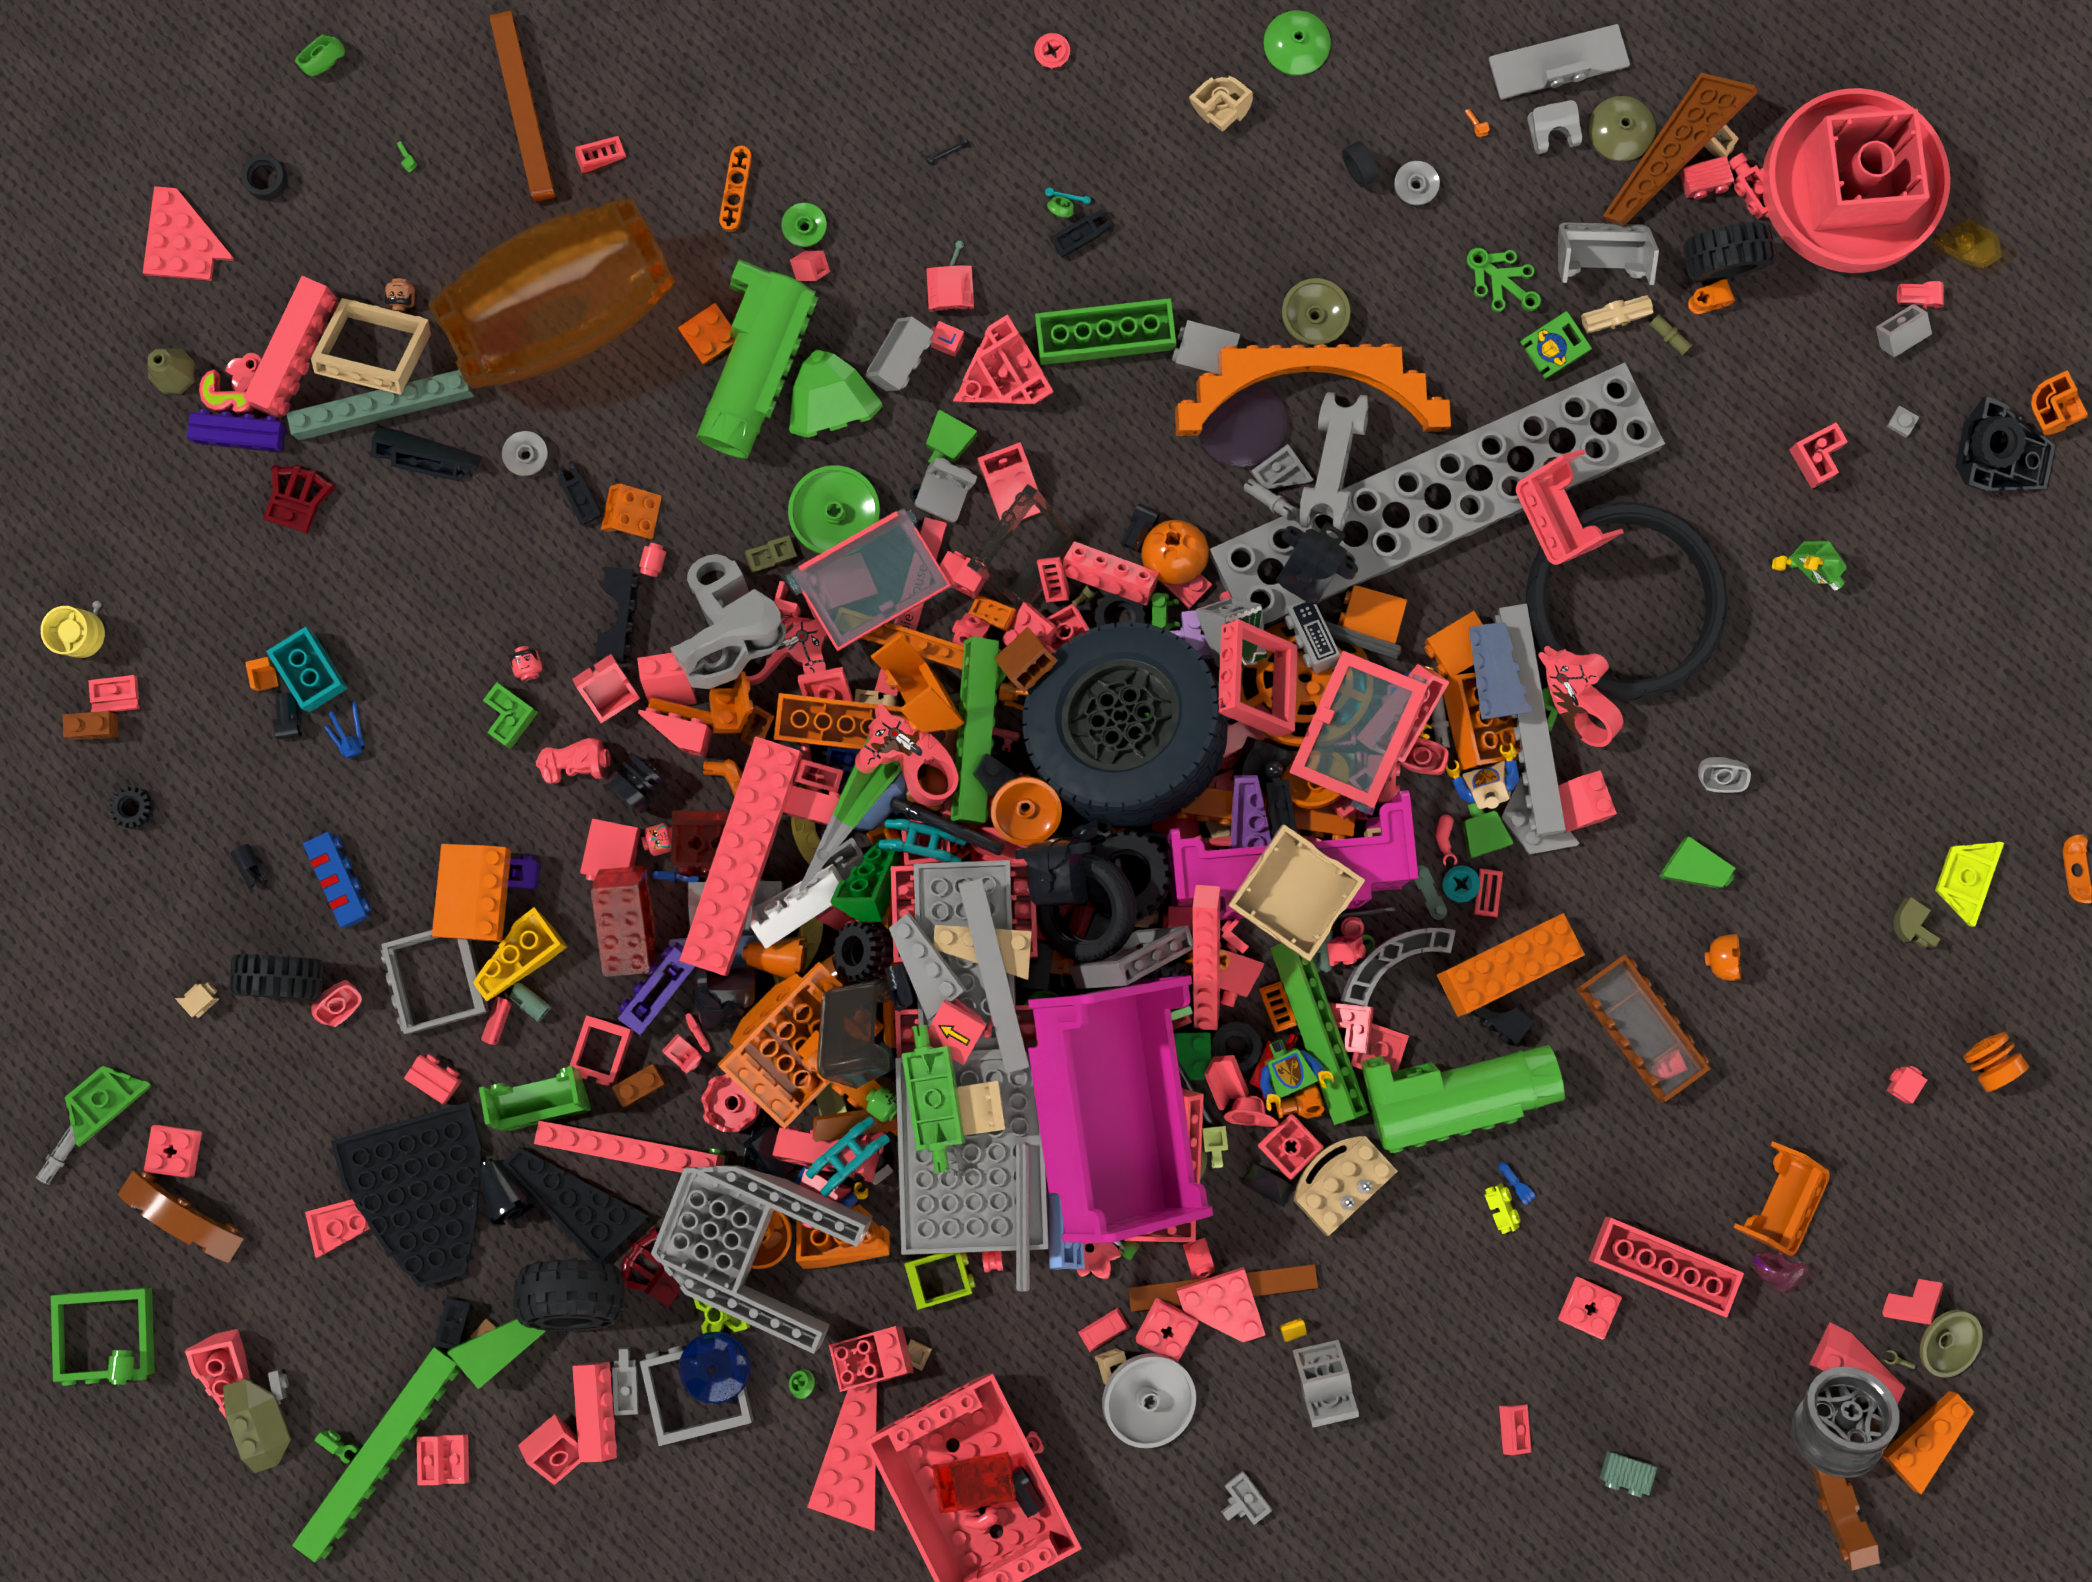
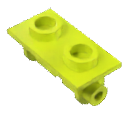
[1484,1183,1520,1234]

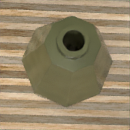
[147,348,197,394]

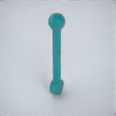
[1045,188,1091,205]

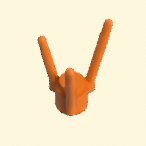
[999,681,1029,711]

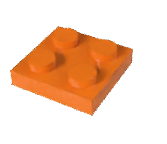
[678,303,735,366]

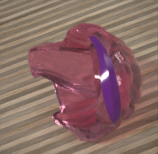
[1752,1251,1809,1292]

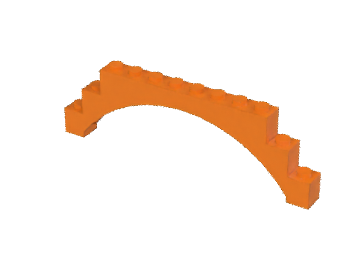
[1175,344,1451,436]

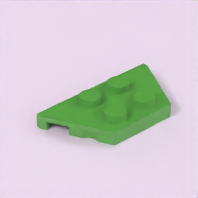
[65,1066,151,1147]

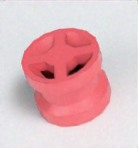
[982,1251,1003,1273]

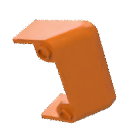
[871,634,965,733]
[1734,1141,1830,1256]

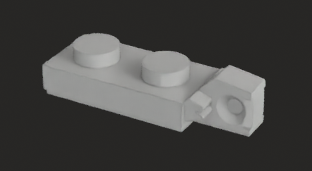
[612,1347,639,1416]

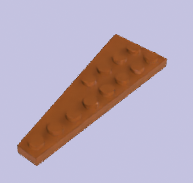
[1603,73,1758,227]

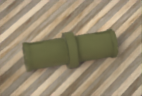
[1649,314,1692,355]

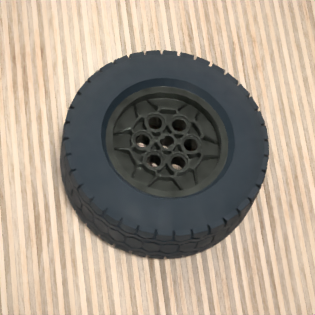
[1022,622,1228,828]

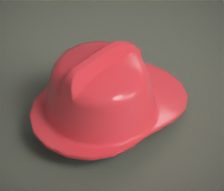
[1224,1096,1278,1127]

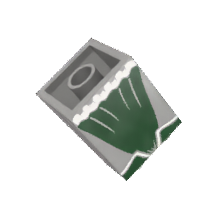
[1196,597,1267,667]

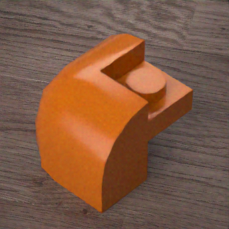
[2031,370,2088,435]

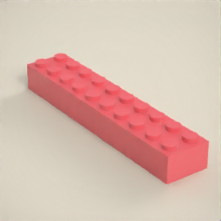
[679,736,803,976]

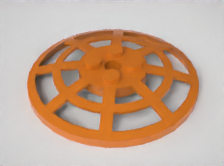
[1240,621,1374,747]

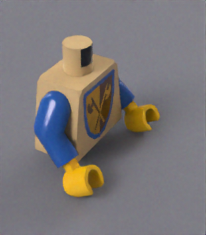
[1446,743,1519,809]

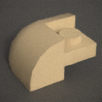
[1189,76,1253,132]

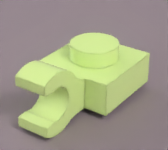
[1202,1126,1228,1168]

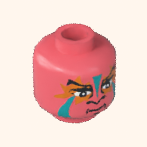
[641,823,677,856]

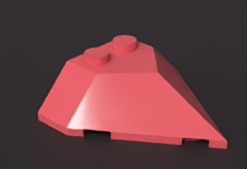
[953,314,1054,404]

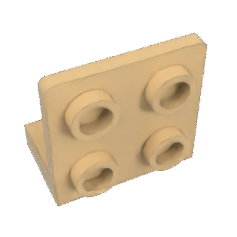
[957,1081,1006,1135]

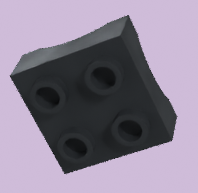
[1231,736,1294,792]

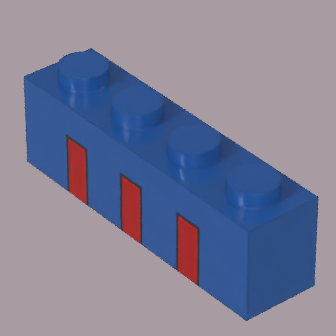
[303,832,371,929]

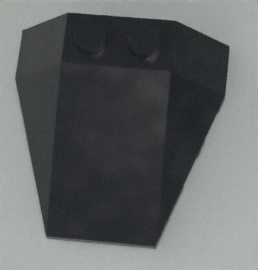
[1955,396,2055,491]

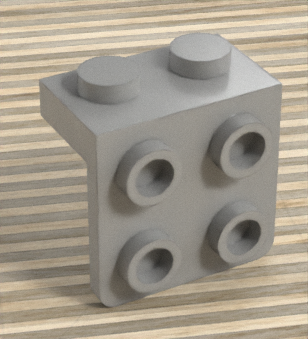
[915,458,977,523]

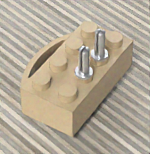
[1293,1136,1398,1236]

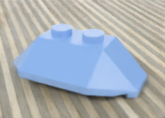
[853,771,908,831]

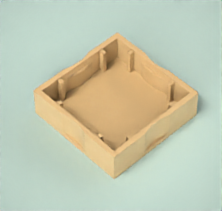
[1227,825,1365,961]

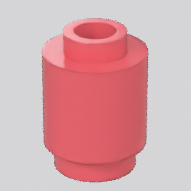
[639,543,667,578]

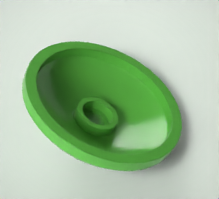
[1264,10,1331,76]

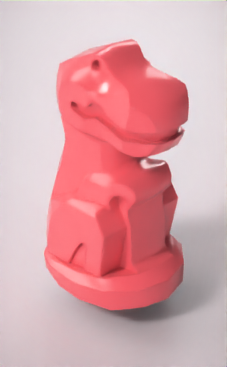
[536,738,610,784]

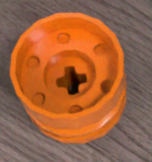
[1963,1032,2029,1092]

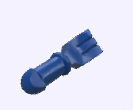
[652,871,702,883]
[1498,1162,1536,1206]

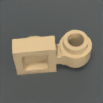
[855,689,899,707]

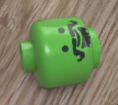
[865,1087,897,1122]

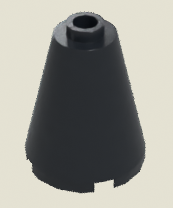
[478,1158,535,1227]

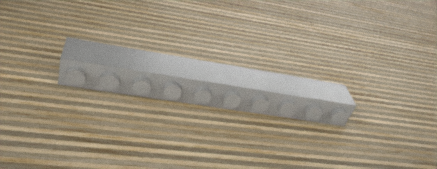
[1495,604,1566,837]

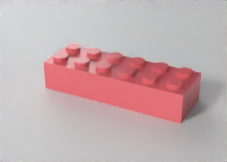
[243,276,338,420]
[1588,1217,1744,1318]

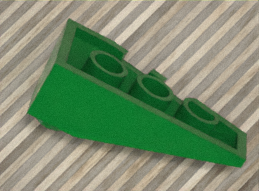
[830,838,901,922]

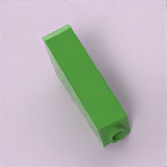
[447,1318,545,1389]

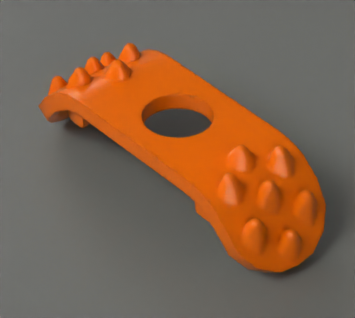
[2063,834,2092,903]

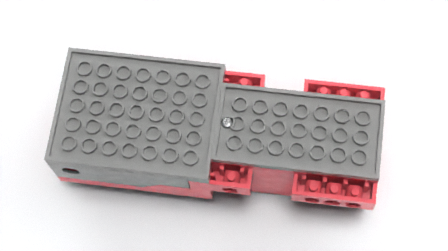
[891,860,1049,1255]

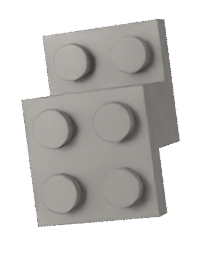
[1293,1340,1359,1428]

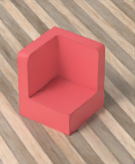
[790,251,830,281]

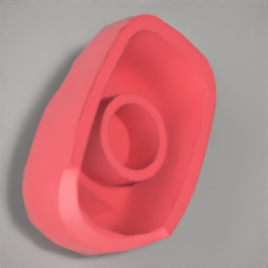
[1399,737,1449,775]
[311,980,362,1027]

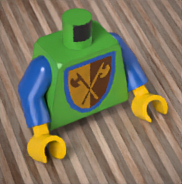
[1260,1039,1334,1111]

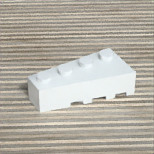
[751,864,843,949]

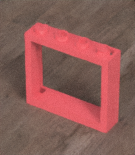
[1218,619,1298,737]

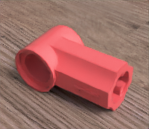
[1897,281,1944,309]

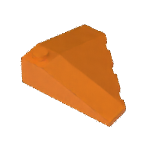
[796,1170,890,1269]

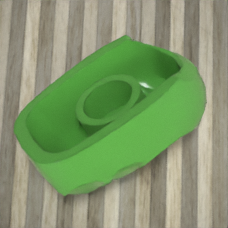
[295,34,345,76]

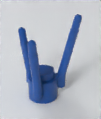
[324,701,365,759]

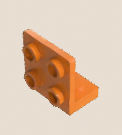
[601,483,662,539]
[708,671,753,733]

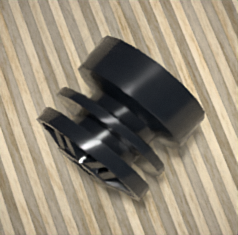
[605,752,668,813]

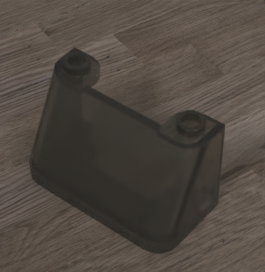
[817,979,891,1089]

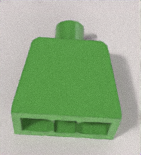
[926,410,978,464]
[1462,803,1513,859]

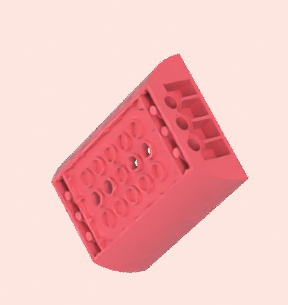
[865,1373,1082,1582]

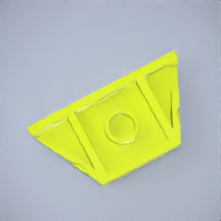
[1935,842,2004,927]

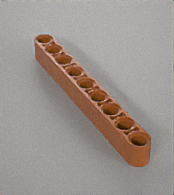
[489,10,556,203]

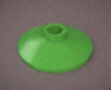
[781,203,827,247]

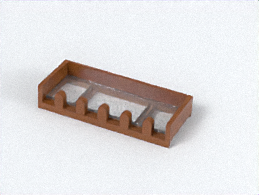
[1576,954,1710,1103]

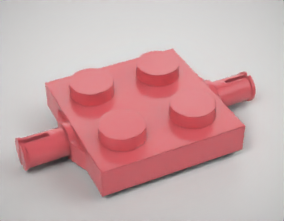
[1001,602,1058,654]

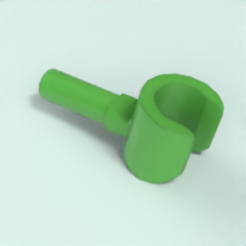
[397,142,417,173]

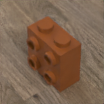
[994,627,1058,693]

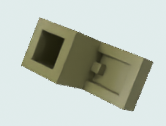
[1894,897,1940,949]

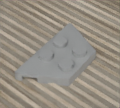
[1500,776,1580,855]

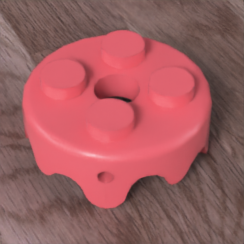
[701,1074,761,1132]

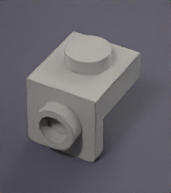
[268,1369,289,1404]

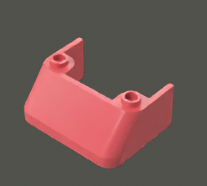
[1516,449,1624,565]

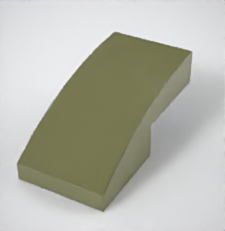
[744,535,797,574]

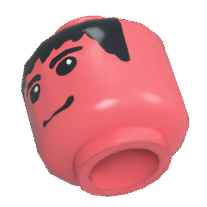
[510,646,542,681]

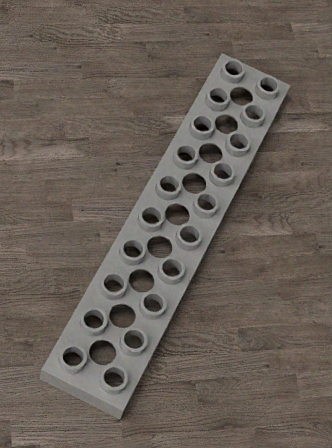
[1209,363,1665,628]

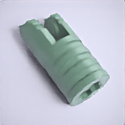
[1312,930,1333,972]
[509,983,552,1022]

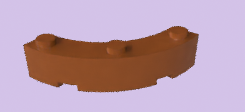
[118,1171,244,1263]
[1811,1465,1880,1571]

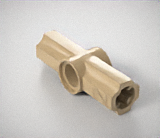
[1581,295,1653,334]

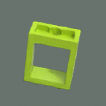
[905,1252,976,1310]

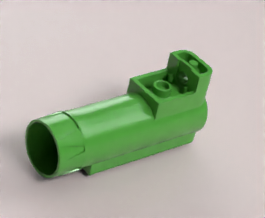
[696,259,819,459]
[1361,1045,1565,1153]

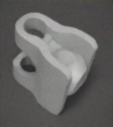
[1527,100,1582,154]

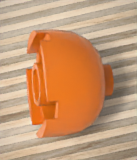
[1705,934,1741,981]

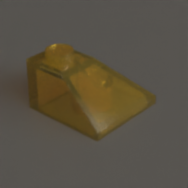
[1932,219,2002,269]

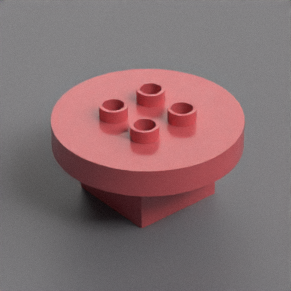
[1762,88,1950,273]

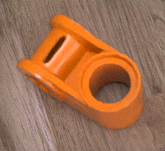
[1688,279,1735,314]

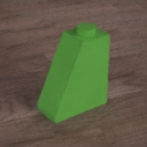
[1659,836,1735,889]

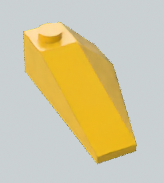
[473,907,568,1001]

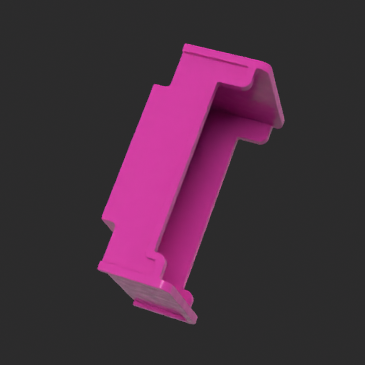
[1166,790,1418,920]
[1028,975,1213,1243]

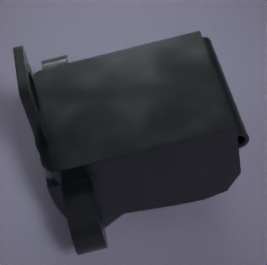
[1276,523,1358,605]
[1015,836,1092,907]
[693,966,760,1031]

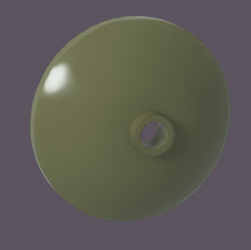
[1588,96,1656,162]
[1282,278,1350,346]
[1920,1310,1983,1377]

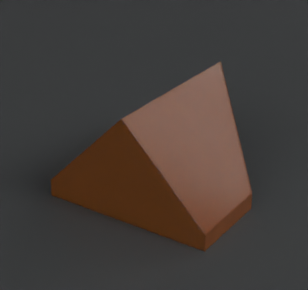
[740,704,776,746]

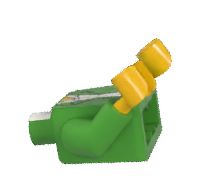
[1772,541,1846,590]

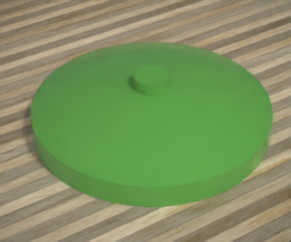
[788,465,880,555]

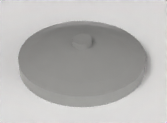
[1102,1353,1196,1448]

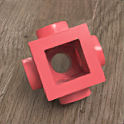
[952,613,991,646]

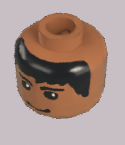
[385,278,415,313]

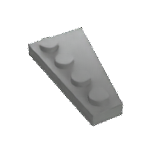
[889,913,967,1020]

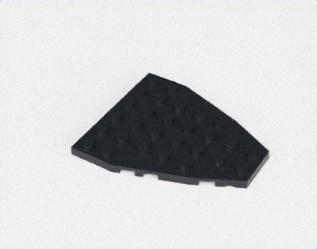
[331,1102,482,1287]

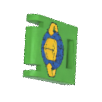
[1520,311,1592,380]

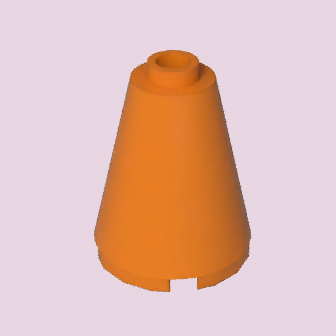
[742,936,808,979]

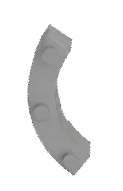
[1341,928,1456,1006]

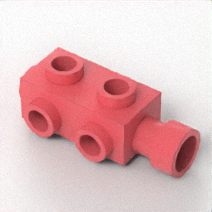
[1729,153,1781,220]

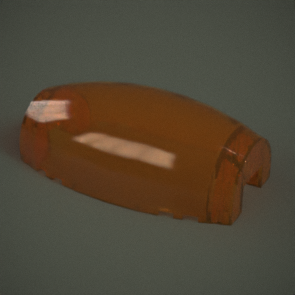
[428,198,677,389]

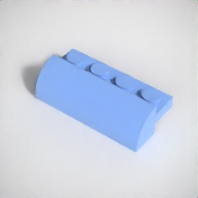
[1046,1177,1085,1270]

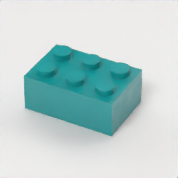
[266,627,348,713]

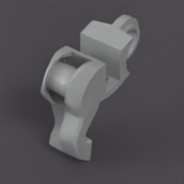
[670,554,786,689]

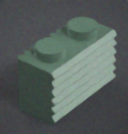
[1600,1451,1657,1498]

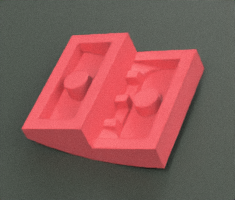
[417,1434,469,1485]

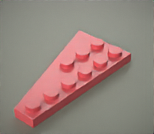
[808,1383,877,1531]

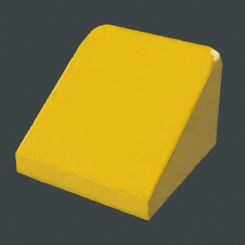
[1280,1318,1307,1342]

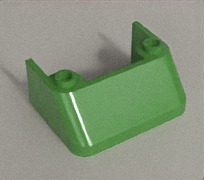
[479,1066,591,1132]

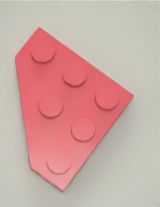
[1176,1267,1265,1342]

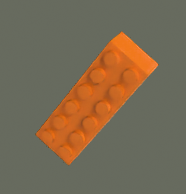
[1437,913,1585,1017]

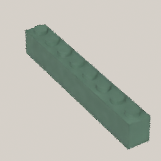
[286,369,474,441]

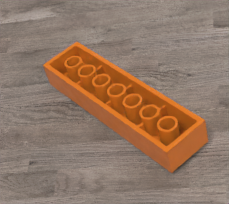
[774,693,958,760]

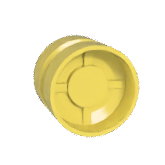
[41,606,105,658]

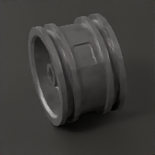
[1791,1367,1900,1478]

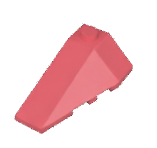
[1809,1322,1906,1405]
[185,1329,250,1418]

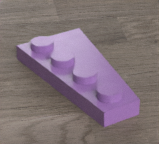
[1230,775,1271,849]

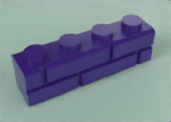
[187,409,286,452]

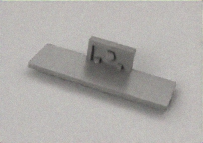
[1488,24,1630,100]

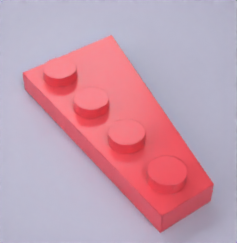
[305,1199,370,1258]

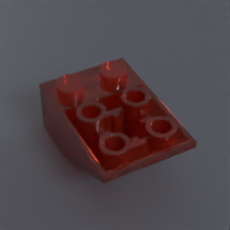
[932,1452,1016,1514]

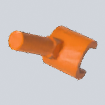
[1465,109,1490,137]

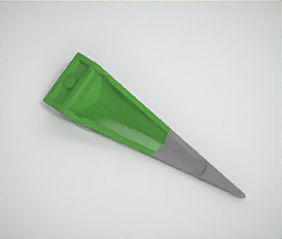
[799,736,902,892]

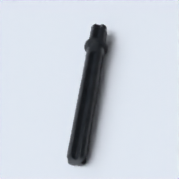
[890,797,1004,856]

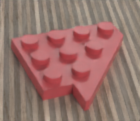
[143,186,234,281]

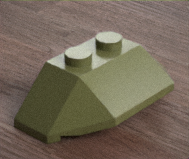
[223,1378,291,1473]

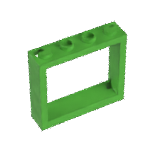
[51,1288,155,1386]

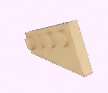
[933,925,1032,980]

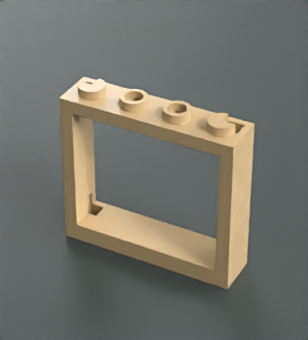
[311,298,431,395]

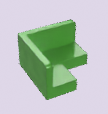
[483,682,538,749]

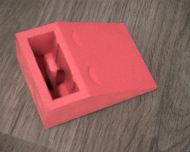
[978,442,1045,527]
[638,708,713,757]
[829,1326,914,1392]

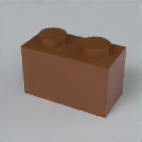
[63,711,118,741]
[612,1064,668,1108]

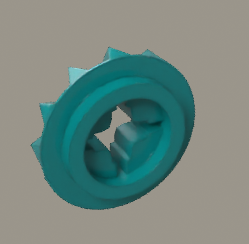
[1443,866,1480,903]

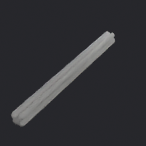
[1016,1144,1030,1291]

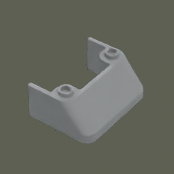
[1558,223,1659,285]

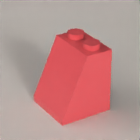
[637,653,697,706]

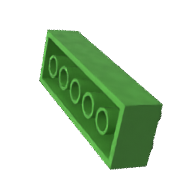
[1035,298,1176,365]

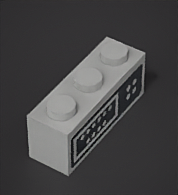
[1285,601,1340,675]

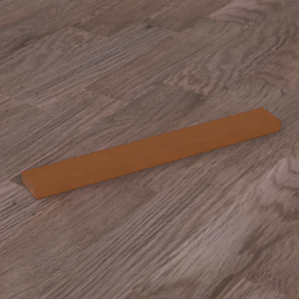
[1128,1264,1318,1312]

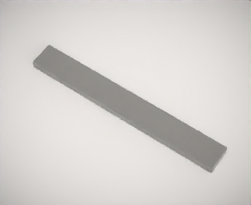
[958,878,1030,1073]

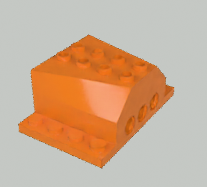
[717,962,884,1129]

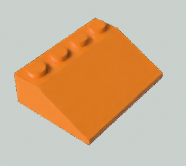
[1443,673,1521,771]
[432,844,511,942]

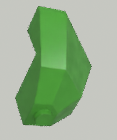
[789,350,883,438]

